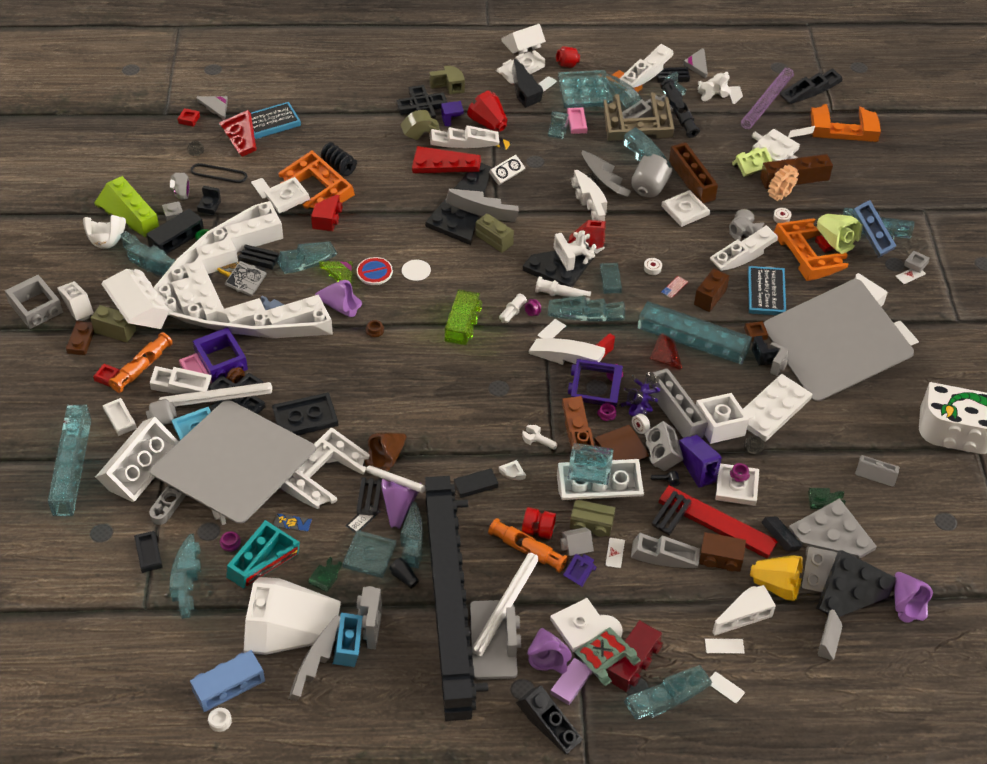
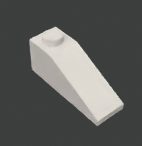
[57,281,94,321]
[713,585,776,636]

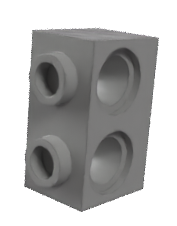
[645,421,683,471]

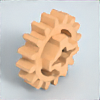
[768,165,799,201]

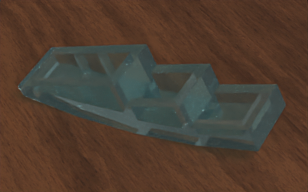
[548,296,625,321]

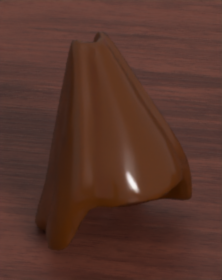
[365,433,407,472]

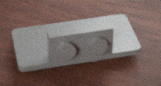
[470,600,521,679]

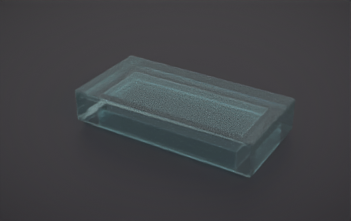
[600,263,622,294]

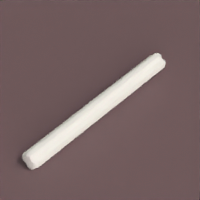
[159,382,272,407]
[472,553,538,657]

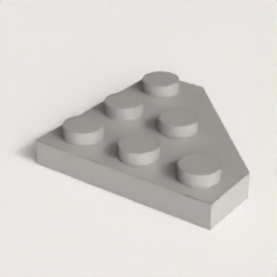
[788,499,877,559]

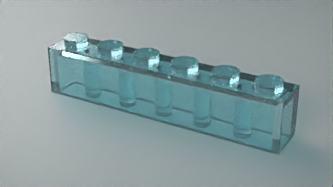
[638,301,752,365]
[48,405,91,516]

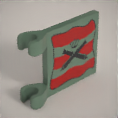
[575,627,641,686]

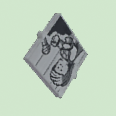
[225,261,267,297]

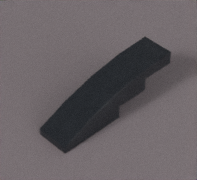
[780,68,843,104]

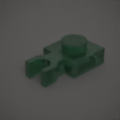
[808,488,846,509]
[308,557,342,592]

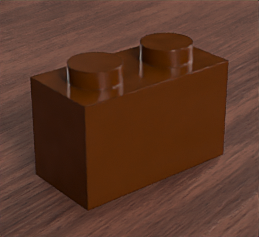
[694,268,729,312]
[699,532,746,572]

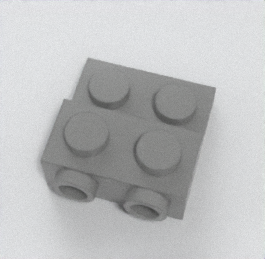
[357,586,382,649]

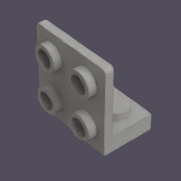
[801,547,838,592]

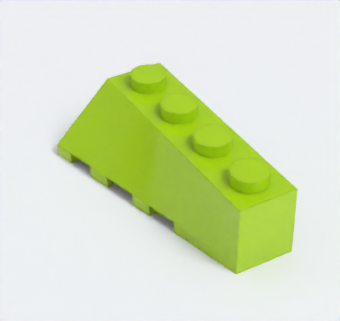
[95,176,159,237]

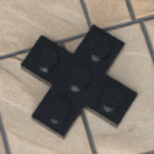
[396,85,448,120]
[208,373,266,414]

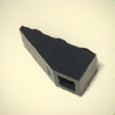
[512,58,543,108]
[516,685,583,755]

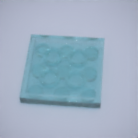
[558,70,612,108]

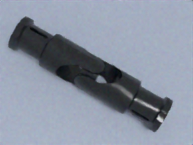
[660,78,700,138]

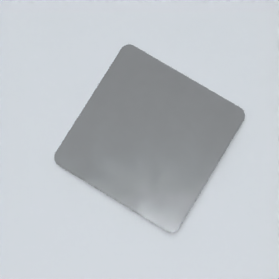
[764,279,914,401]
[150,400,316,523]

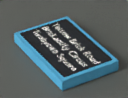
[251,102,301,139]
[748,266,786,315]

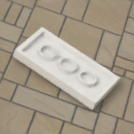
[743,374,813,442]

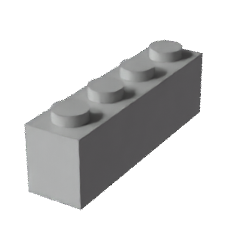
[649,368,708,438]

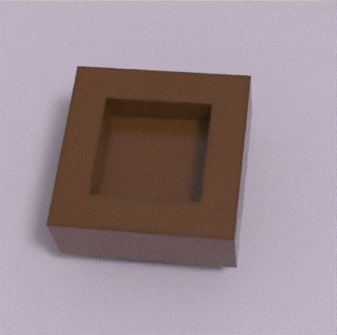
[744,321,768,342]

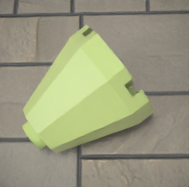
[817,214,863,254]

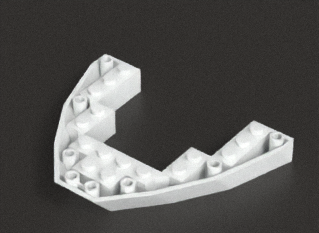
[154,201,333,338]

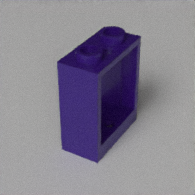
[193,327,248,383]
[568,359,623,407]

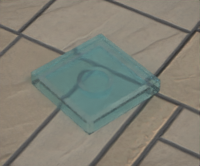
[342,530,396,578]

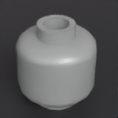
[146,399,177,426]

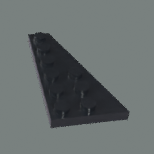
[425,163,492,245]

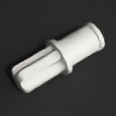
[499,294,527,323]

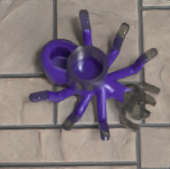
[619,372,660,417]

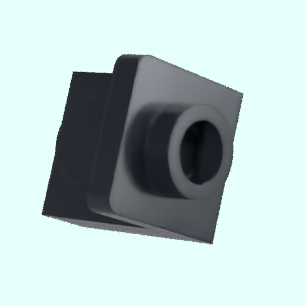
[197,186,221,215]
[752,336,779,366]

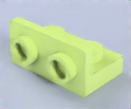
[732,147,772,177]

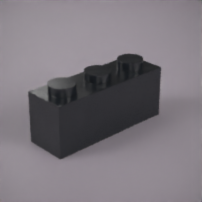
[146,209,204,257]

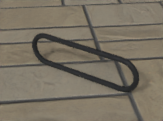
[191,163,247,183]

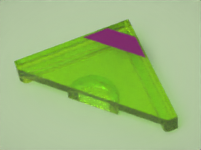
[319,261,353,284]

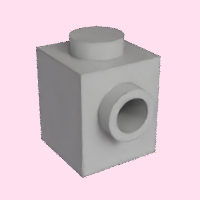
[560,527,594,556]

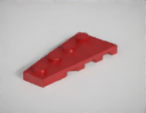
[412,146,481,173]

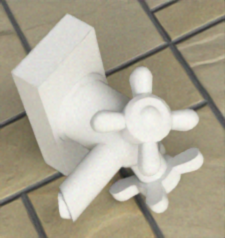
[554,230,596,271]

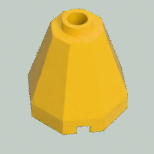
[750,555,803,601]

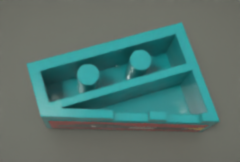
[226,520,300,589]

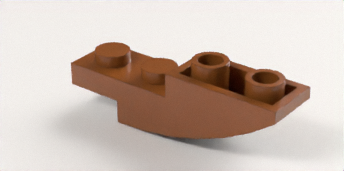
[562,396,598,462]

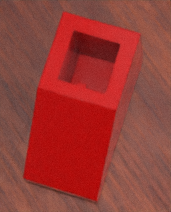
[311,195,343,231]
[568,220,606,249]

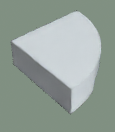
[499,460,526,480]

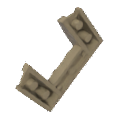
[603,93,674,141]

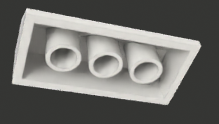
[102,269,170,329]
[95,417,179,502]
[557,459,644,500]

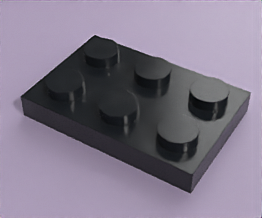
[272,392,339,435]

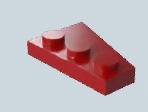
[219,110,257,157]

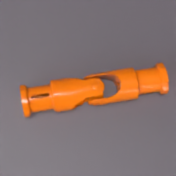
[109,332,173,393]
[488,518,568,573]

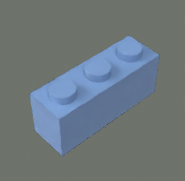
[853,200,896,258]
[190,650,265,712]

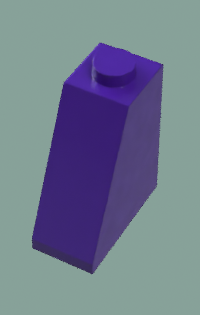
[679,435,722,488]

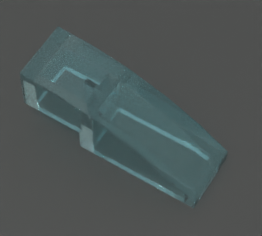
[598,73,642,109]
[623,127,671,168]
[277,241,337,274]
[400,502,423,569]

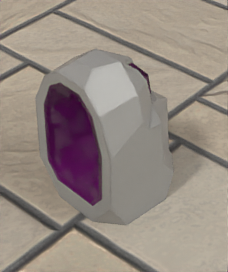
[170,173,190,200]

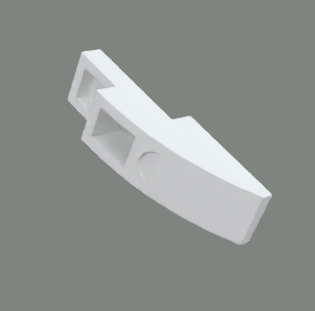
[619,44,673,88]
[571,170,607,221]
[710,225,778,270]

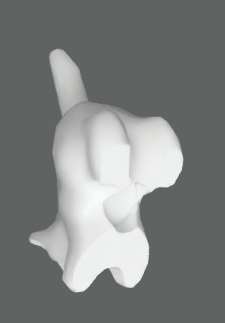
[697,72,731,101]

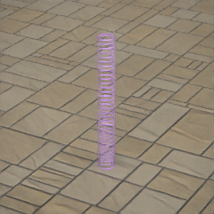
[741,68,794,129]

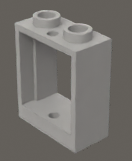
[5,275,63,329]

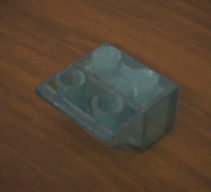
[568,443,613,485]

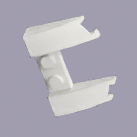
[280,427,370,509]

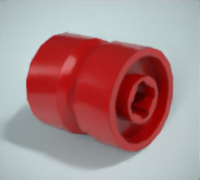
[522,507,556,540]

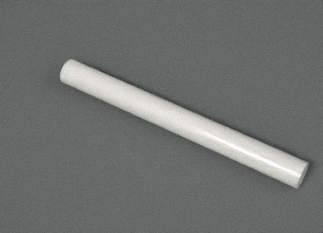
[366,465,426,493]

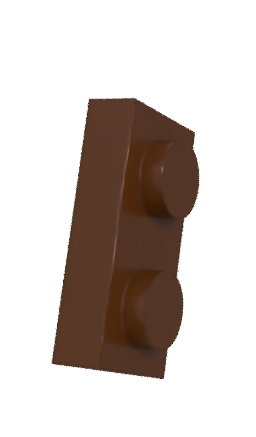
[66,321,94,356]

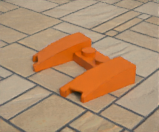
[811,104,881,142]
[278,150,355,209]
[774,218,849,281]

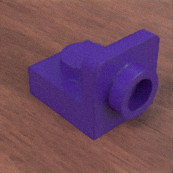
[563,554,597,587]

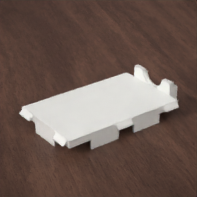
[497,50,545,84]

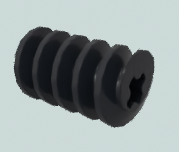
[320,142,357,176]

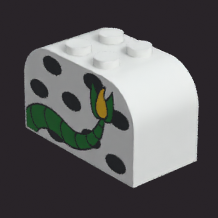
[919,382,987,454]

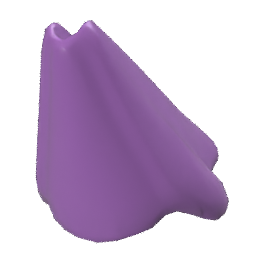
[315,280,362,317]
[381,479,422,528]
[894,572,933,623]
[527,628,572,674]

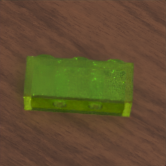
[445,289,482,345]

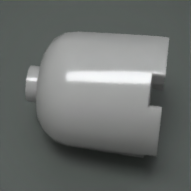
[631,154,672,198]

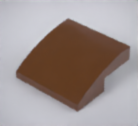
[594,425,649,461]

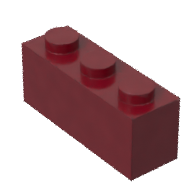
[606,620,663,692]

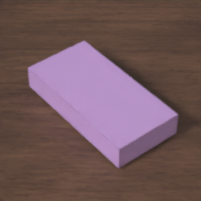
[550,658,593,705]

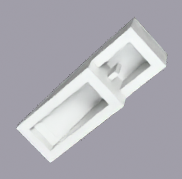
[150,366,212,394]

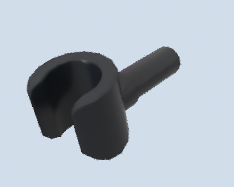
[651,471,680,486]

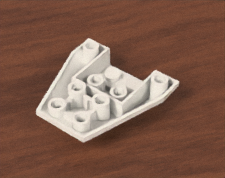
[244,577,341,655]

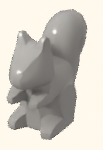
[729,209,764,240]

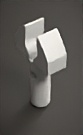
[522,425,558,450]

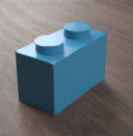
[333,613,363,667]

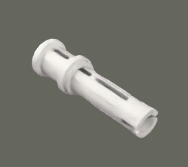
[535,277,591,303]

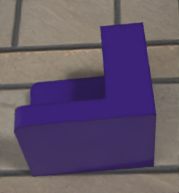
[441,101,464,127]

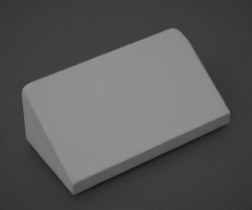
[855,455,900,486]
[817,609,842,660]

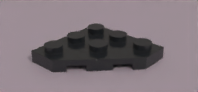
[522,251,595,287]
[816,550,896,617]

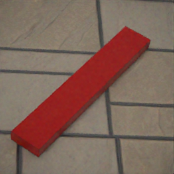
[659,485,778,559]

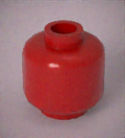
[556,46,580,68]

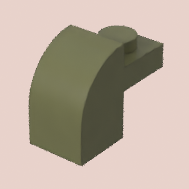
[429,66,465,95]
[400,110,441,141]

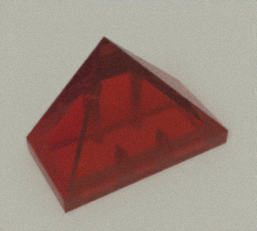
[650,333,683,370]

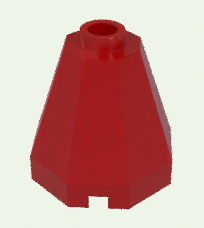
[467,90,508,132]

